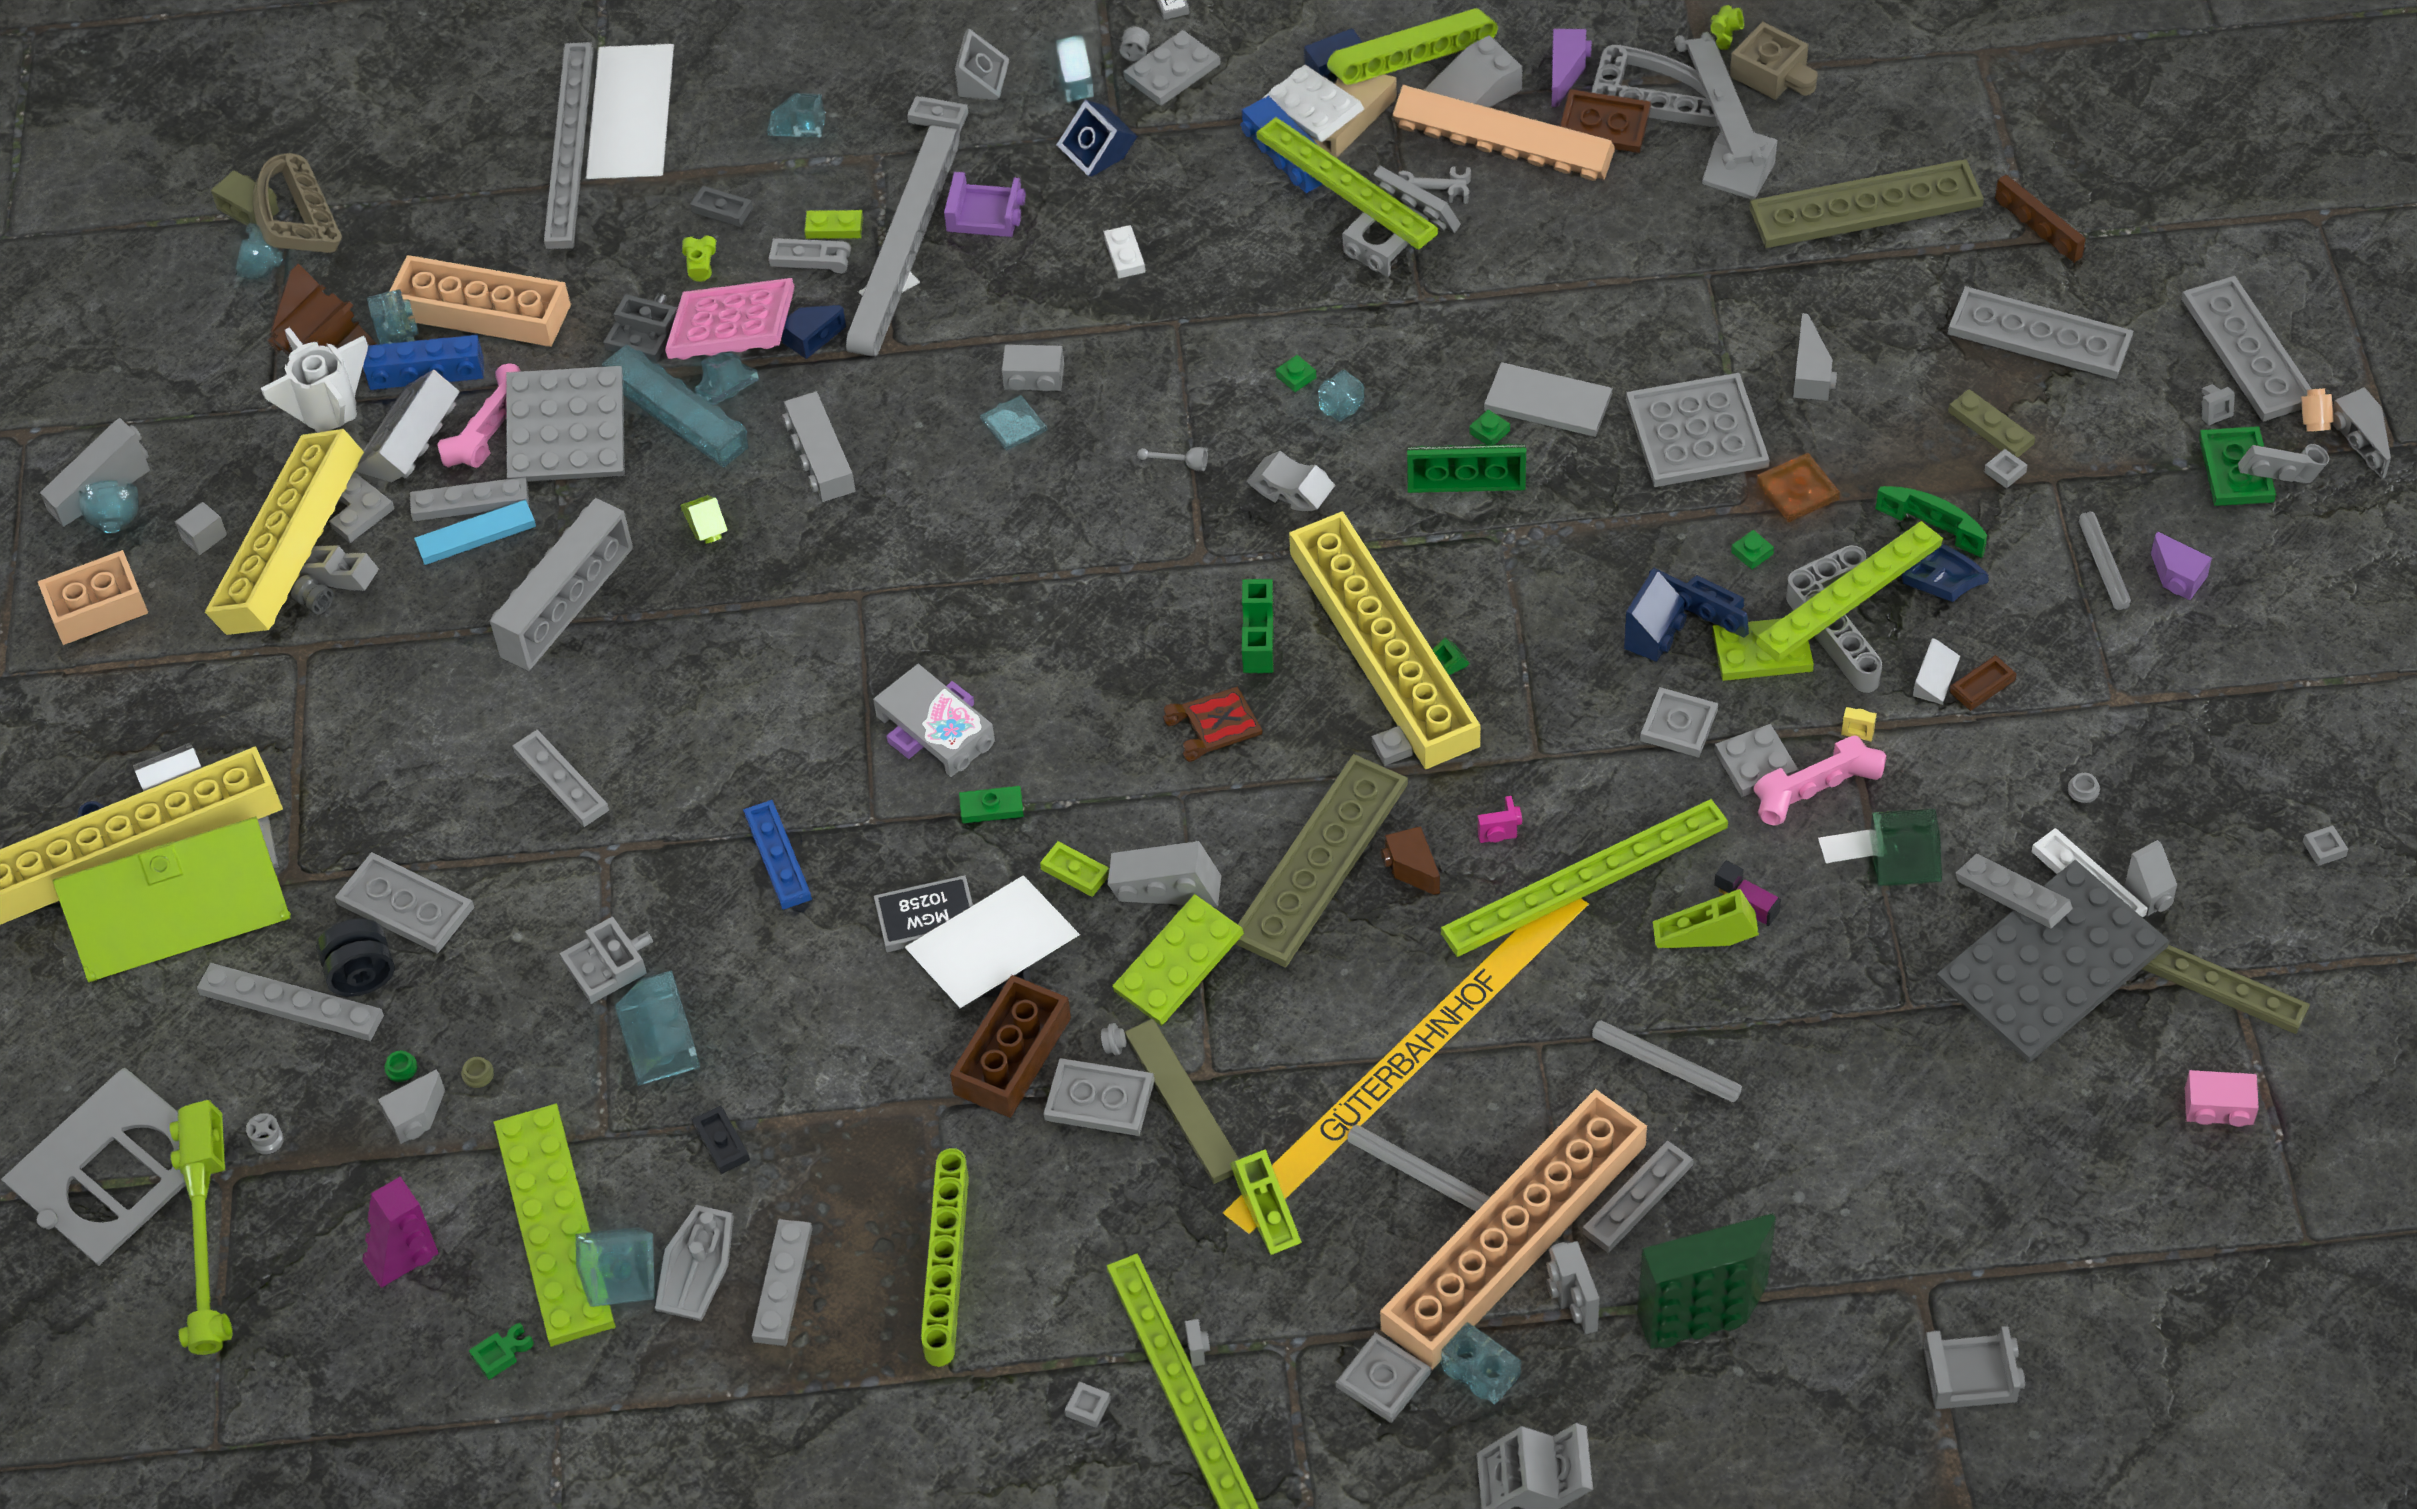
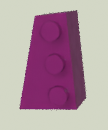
[362,1176,439,1288]

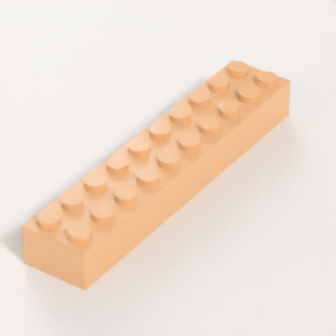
[1380,1089,1647,1370]

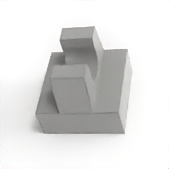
[2201,384,2235,426]

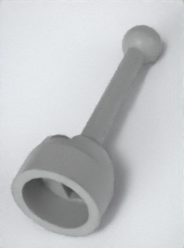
[1137,447,1208,471]

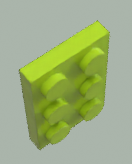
[1712,618,1814,681]

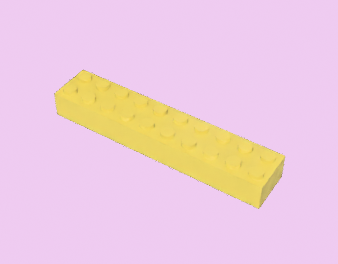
[1289,511,1481,770]
[0,746,283,925]

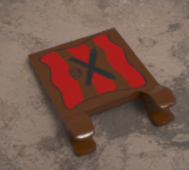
[1163,686,1263,762]

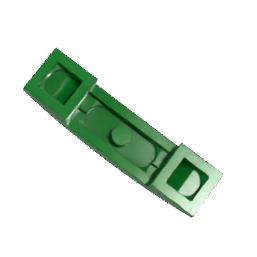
[1875,486,1987,558]

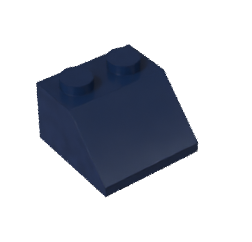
[1057,100,1138,177]
[1624,569,1687,662]

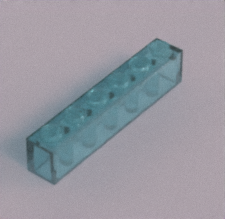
[602,344,749,468]

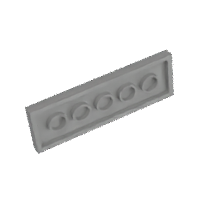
[2181,276,2311,421]
[1948,286,2134,379]

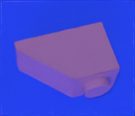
[2151,532,2212,600]

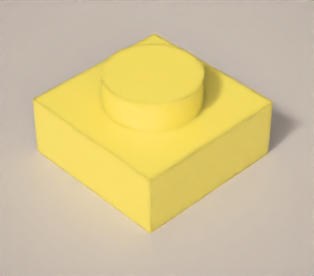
[1841,707,1877,741]

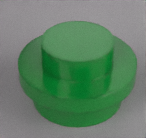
[384,1051,417,1082]

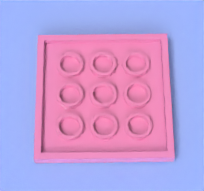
[665,278,795,360]

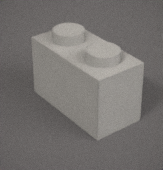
[1002,345,1064,391]

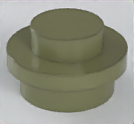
[461,1057,494,1088]

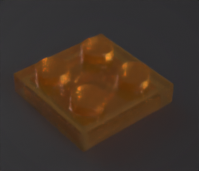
[1757,453,1840,522]

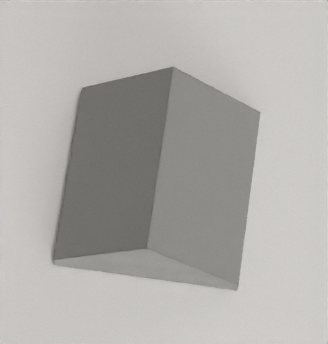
[955,29,1010,100]

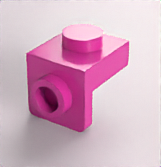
[1478,796,1522,843]

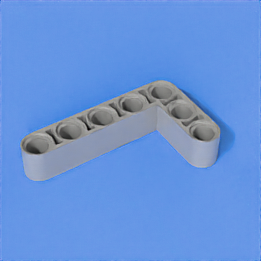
[1786,545,1882,693]

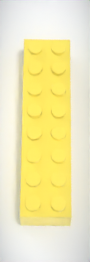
[205,429,364,635]

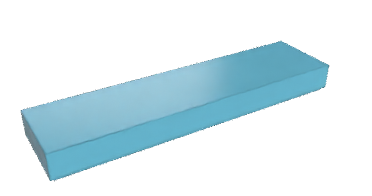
[414,500,536,565]

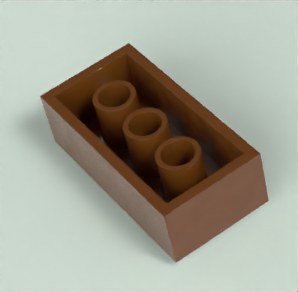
[950,975,1071,1118]

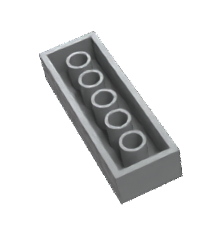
[490,498,633,671]

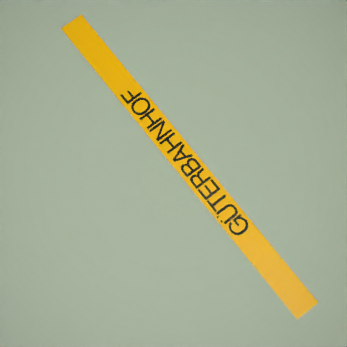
[1223,898,1589,1234]

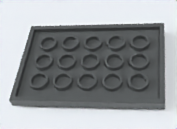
[1936,859,2169,1063]

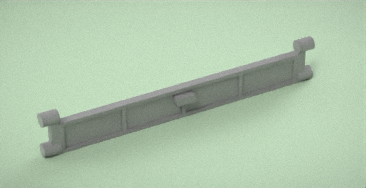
[1674,32,1764,170]

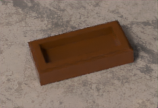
[1949,655,2017,711]

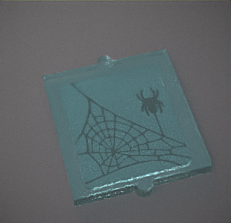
[980,395,1047,451]

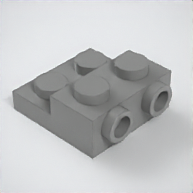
[1546,1241,1600,1334]

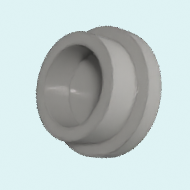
[2068,773,2100,803]
[1101,1023,1126,1055]

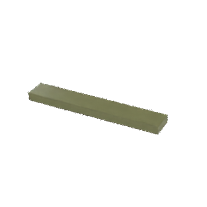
[2142,945,2310,1034]
[1125,1019,1239,1184]

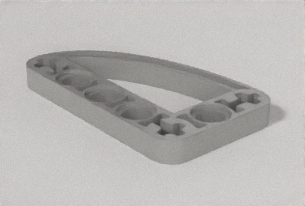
[1592,45,1719,127]

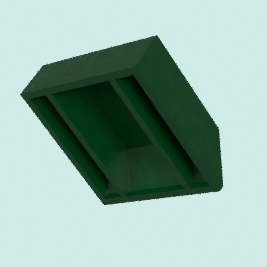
[1637,1213,1776,1349]

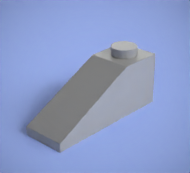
[1793,313,1837,401]

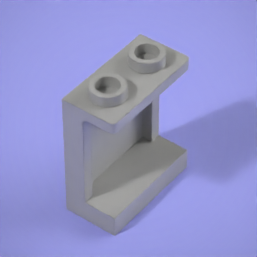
[1923,1326,2025,1409]

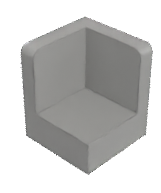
[175,502,227,555]

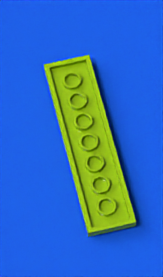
[494,1103,616,1346]

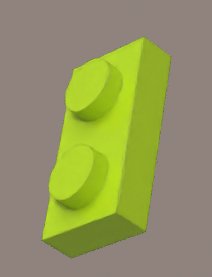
[805,210,863,239]
[1040,841,1109,897]

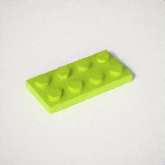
[1112,894,1244,1026]

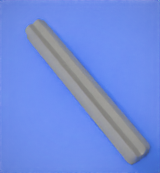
[2079,511,2131,610]

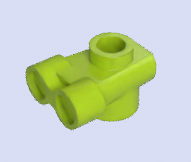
[1710,5,1744,50]
[682,236,716,282]

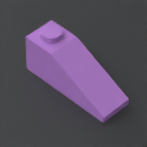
[1552,29,1591,107]

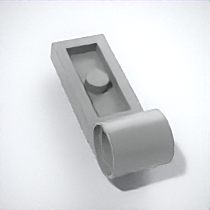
[2238,444,2329,483]

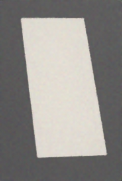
[586,44,674,179]

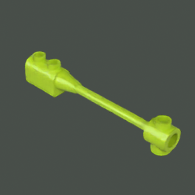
[169,1100,232,1355]

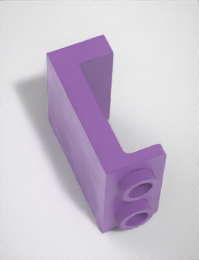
[944,172,1026,237]

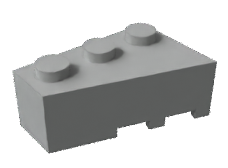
[1108,841,1221,907]

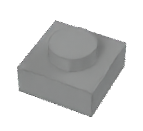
[1984,449,2027,488]
[1372,726,1412,766]
[2303,825,2348,866]
[1185,1319,1210,1367]
[1065,1382,1111,1428]

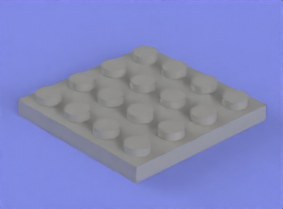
[506,366,625,481]
[1626,373,1770,487]

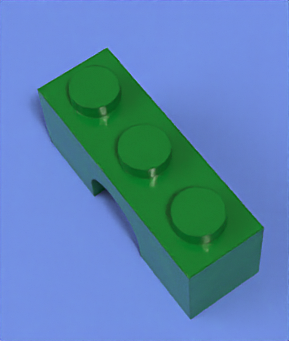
[1242,579,1274,673]

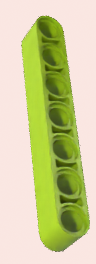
[1327,9,1498,85]
[921,1148,969,1367]

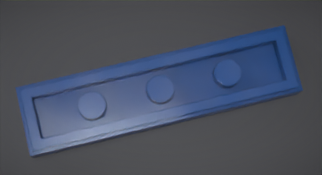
[743,800,812,910]

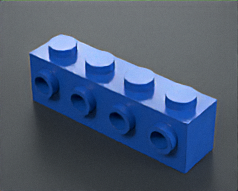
[363,335,484,390]

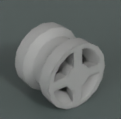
[1120,27,1150,61]
[246,1113,284,1154]

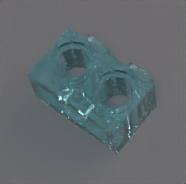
[367,289,419,344]
[1442,1322,1521,1404]

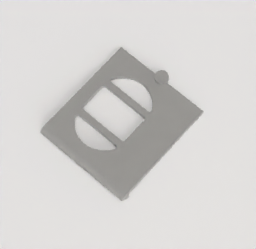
[1,1068,186,1266]

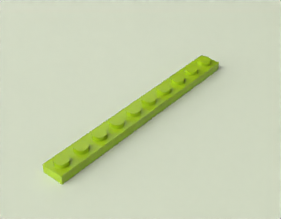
[1441,799,1728,957]
[1107,1253,1259,1509]

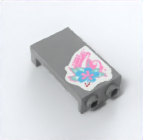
[873,664,995,777]

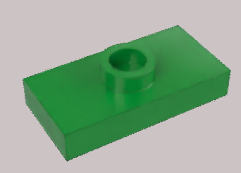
[959,786,1024,824]

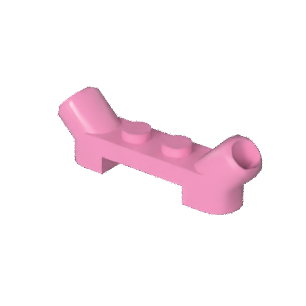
[437,364,521,468]
[1754,736,1886,825]

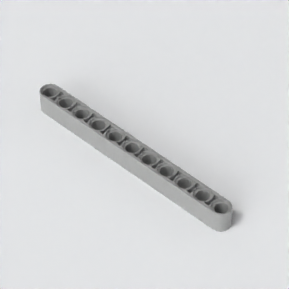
[846,125,960,357]

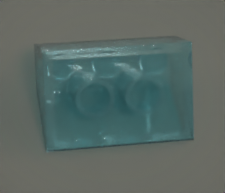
[615,970,700,1086]

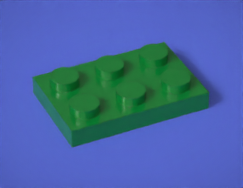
[2199,426,2276,506]

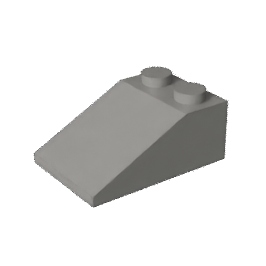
[1424,35,1522,108]

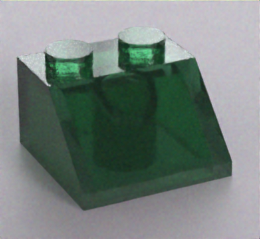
[1869,808,1942,886]

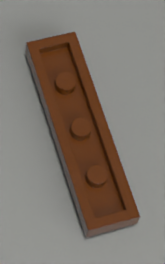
[1995,174,2086,263]

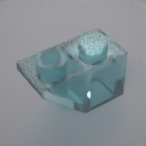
[767,93,825,137]

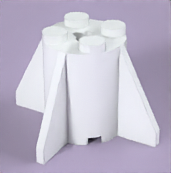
[261,327,368,433]

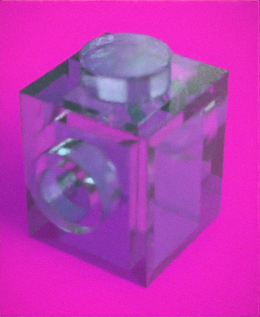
[1319,369,1364,422]

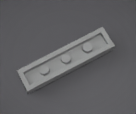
[410,478,529,521]
[513,729,609,827]
[1955,853,2073,928]
[1582,1140,1693,1253]
[752,1219,812,1346]

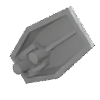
[655,1205,734,1321]

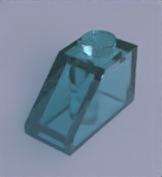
[1055,35,1094,102]

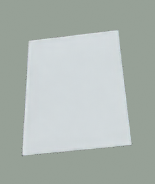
[905,875,1080,1008]

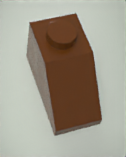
[1381,826,1440,895]

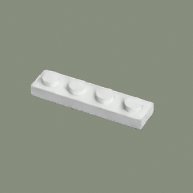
[2032,828,2148,917]

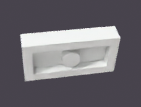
[1104,225,1145,279]

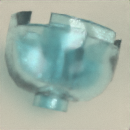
[236,222,284,280]
[79,481,139,533]

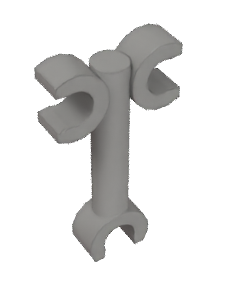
[1399,167,1471,204]

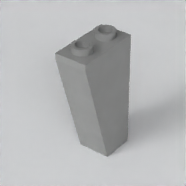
[40,418,150,527]

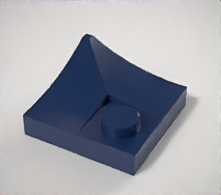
[1902,544,1989,602]

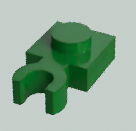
[469,1323,534,1380]

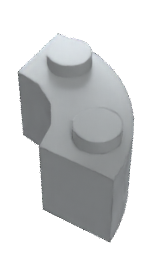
[1247,451,1335,511]

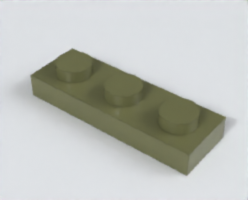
[1948,389,2035,458]

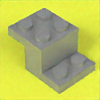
[1477,1423,1593,1509]

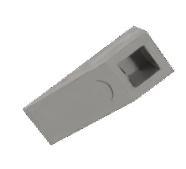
[2332,387,2391,479]

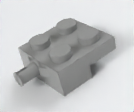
[559,916,653,1004]

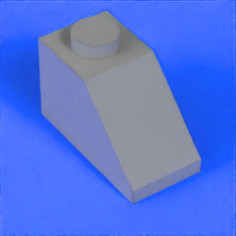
[2124,840,2177,916]
[378,1069,445,1144]

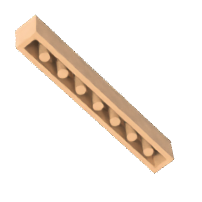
[1392,85,1615,181]

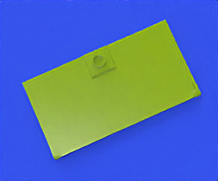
[53,816,291,982]

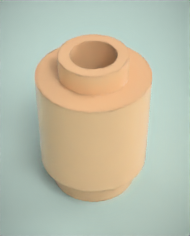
[2301,388,2333,432]

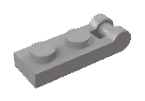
[769,238,851,273]

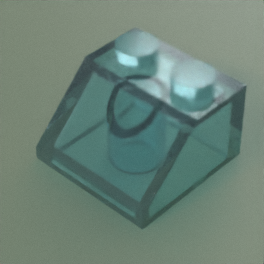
[575,1227,655,1307]

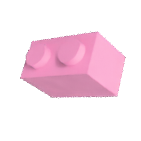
[2185,1070,2258,1127]

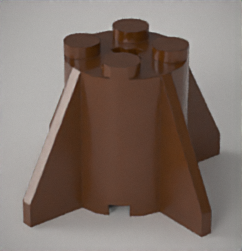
[267,263,378,362]

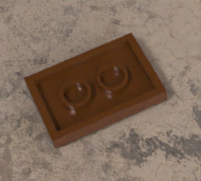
[1560,89,1651,153]

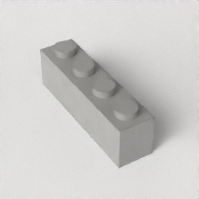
[782,391,856,502]

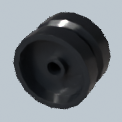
[316,918,395,997]

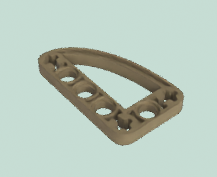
[253,153,342,253]

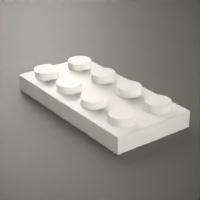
[1263,65,1364,142]

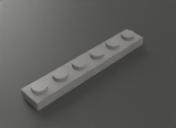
[197,963,384,1041]

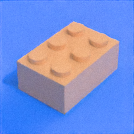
[38,550,148,645]

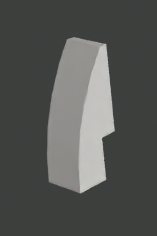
[299,545,379,591]

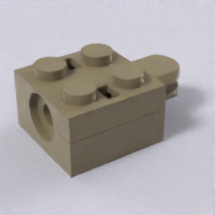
[1730,22,1818,100]

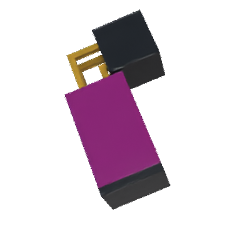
[1714,860,1781,926]

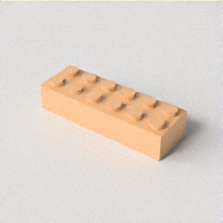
[387,255,571,347]

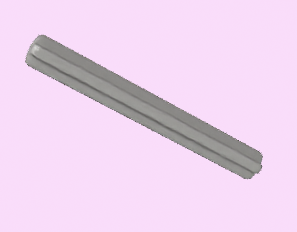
[1592,1021,1742,1102]
[1348,1125,1490,1212]

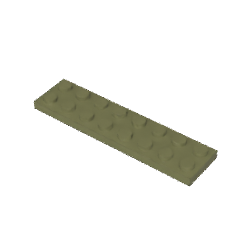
[1749,159,1984,248]
[1235,754,1408,968]

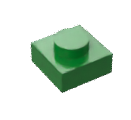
[1276,355,1316,392]
[1469,409,1510,445]
[1731,530,1774,570]

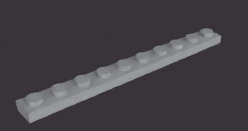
[544,42,593,249]

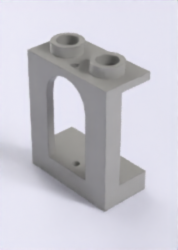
[1343,204,1428,277]

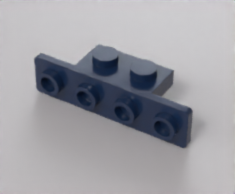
[1649,568,1749,638]

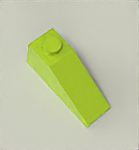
[1653,889,1759,948]
[1230,1149,1302,1255]

